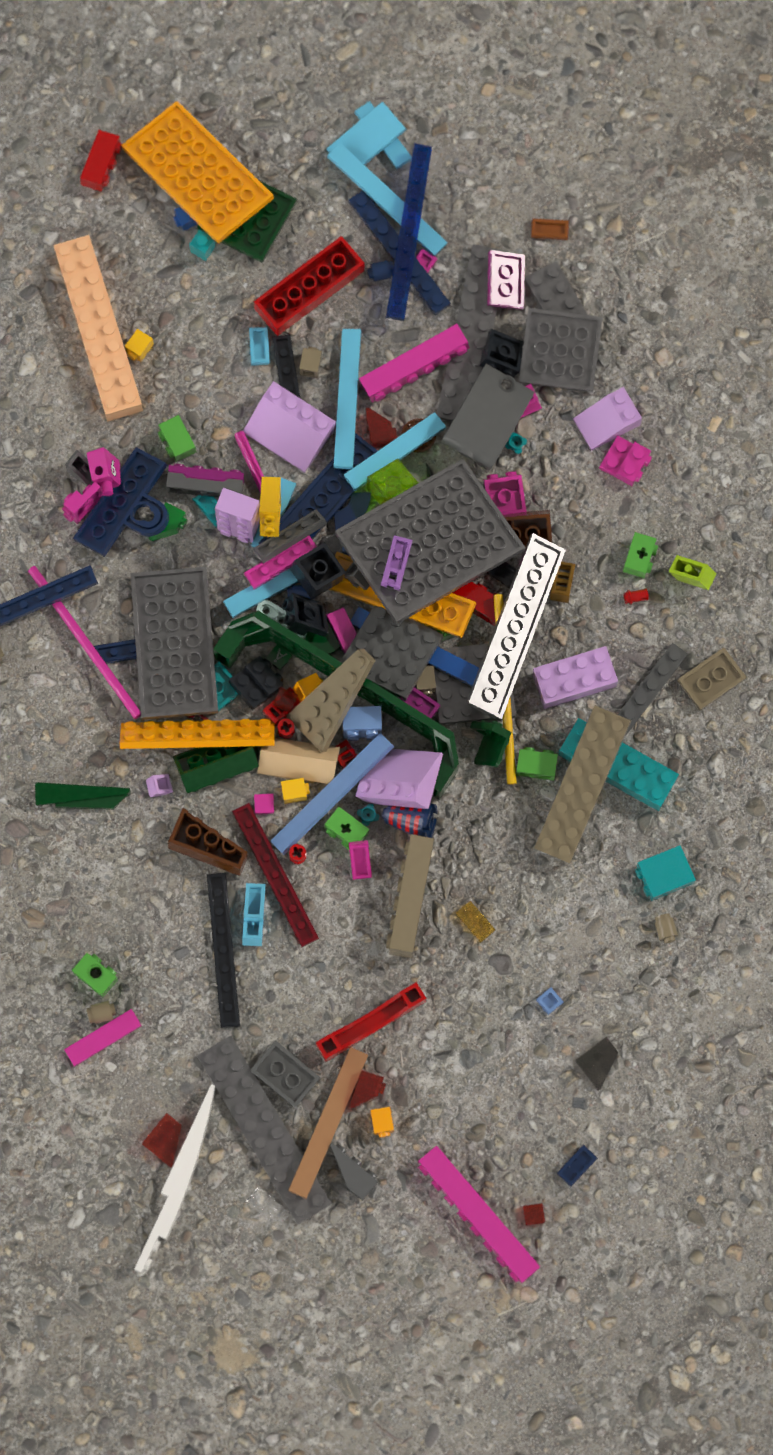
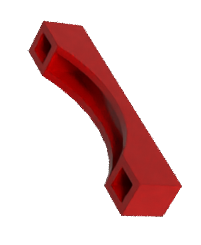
[315,982,427,1062]

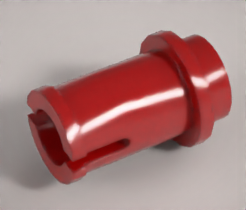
[623,588,649,605]

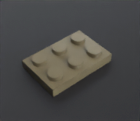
[677,647,747,711]

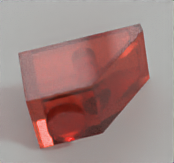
[365,408,397,449]
[349,1070,387,1111]

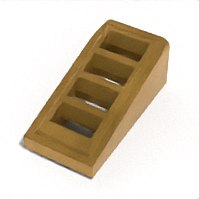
[550,561,575,603]

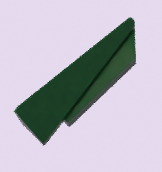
[35,782,131,810]

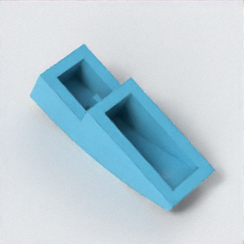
[242,883,266,946]

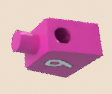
[87,447,121,496]

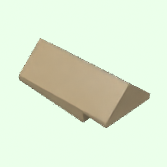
[257,738,340,784]

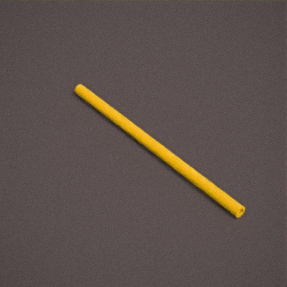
[493,594,517,785]

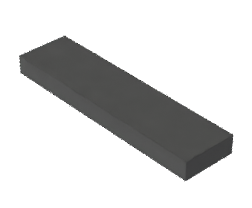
[253,509,327,564]

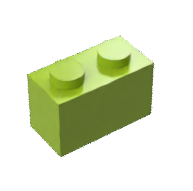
[669,555,717,590]

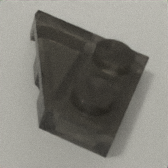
[575,1037,618,1091]

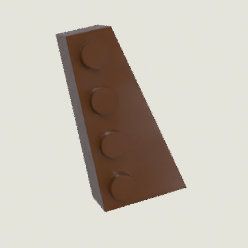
[168,808,248,876]

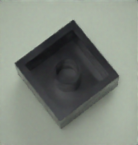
[290,542,347,599]

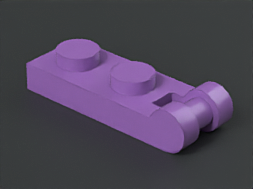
[381,536,413,591]

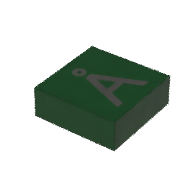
[266,644,292,671]

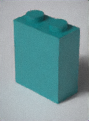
[635,845,696,901]

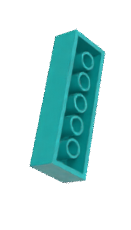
[558,718,679,811]

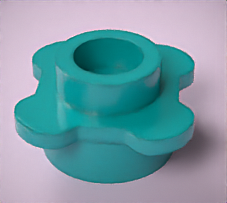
[505,432,527,454]
[357,804,379,826]

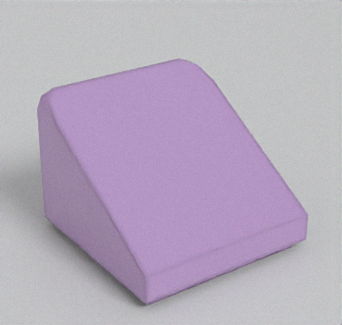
[146,774,173,797]

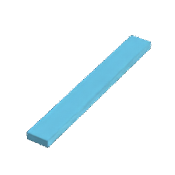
[327,143,447,256]
[334,329,361,469]

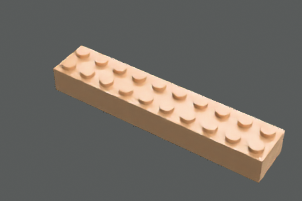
[53,235,143,422]

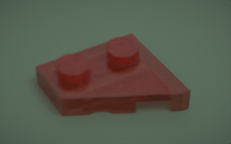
[141,1113,182,1168]

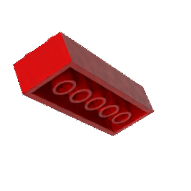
[254,236,365,336]

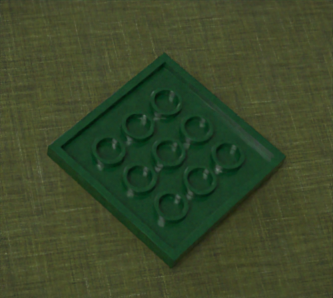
[197,180,297,263]

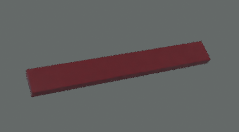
[232,803,319,948]

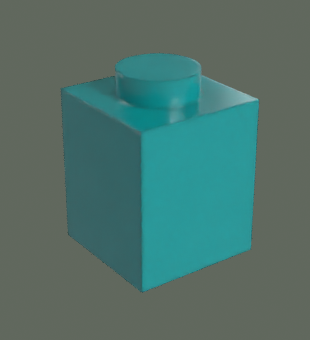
[189,229,216,261]

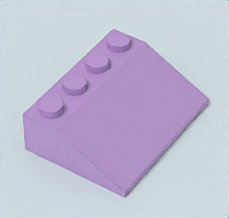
[243,381,336,473]
[355,749,443,809]

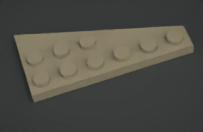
[286,649,376,752]

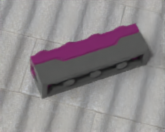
[166,463,245,498]

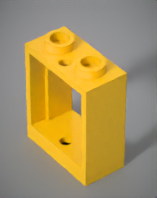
[259,477,281,537]

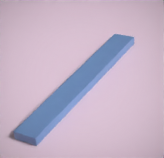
[270,733,394,855]

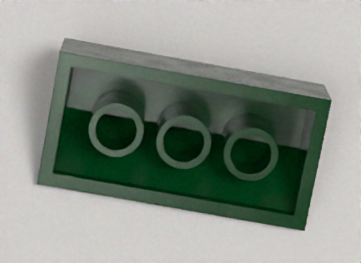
[172,746,259,794]

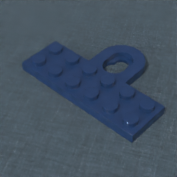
[73,447,169,557]

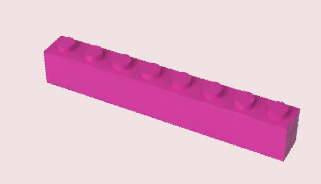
[418,1145,540,1284]

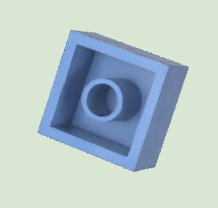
[343,706,382,741]

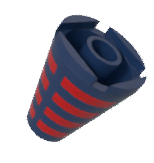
[382,803,438,838]

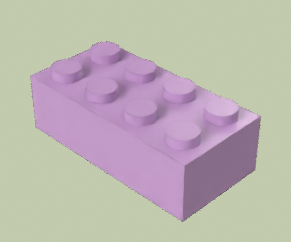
[215,488,260,543]
[532,646,618,709]

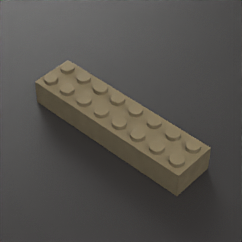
[534,705,632,863]

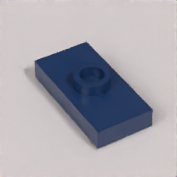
[556,1145,598,1187]

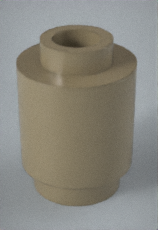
[654,913,678,944]
[86,1000,116,1024]

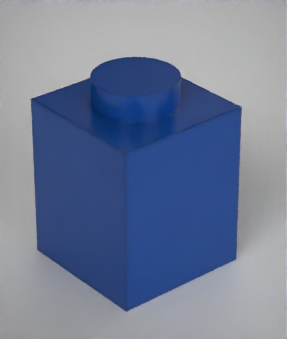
[173,207,198,231]

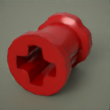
[277,718,295,739]
[289,844,306,864]

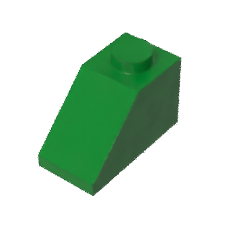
[148,502,188,541]

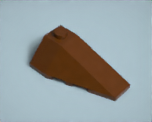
[503,510,552,547]

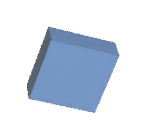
[536,987,563,1015]

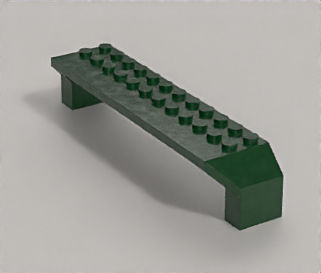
[213,611,459,800]

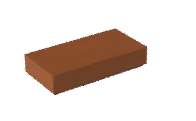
[531,218,569,240]

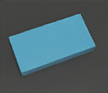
[249,327,270,365]

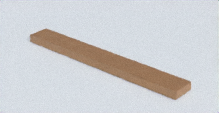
[288,1047,368,1199]

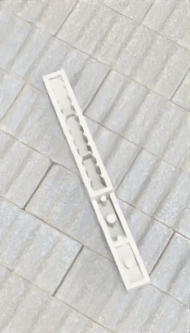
[135,1084,216,1274]

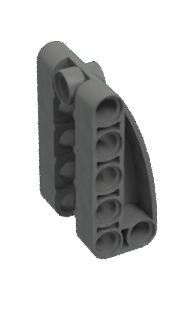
[440,363,534,471]

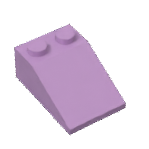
[573,387,642,451]

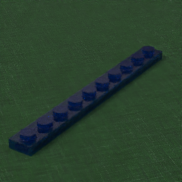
[385,143,432,321]

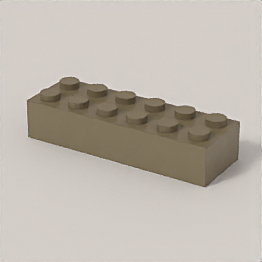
[386,834,434,959]

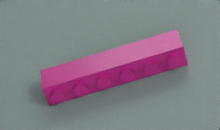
[359,324,470,403]

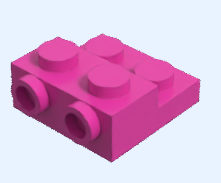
[599,435,652,486]
[483,471,526,515]
[62,482,102,524]

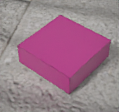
[416,249,438,273]
[254,794,274,815]

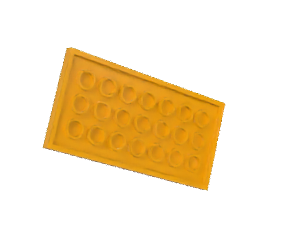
[121,101,274,244]

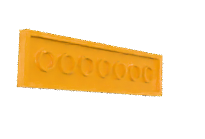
[329,552,476,638]
[119,718,275,749]

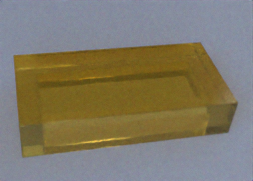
[456,901,496,943]

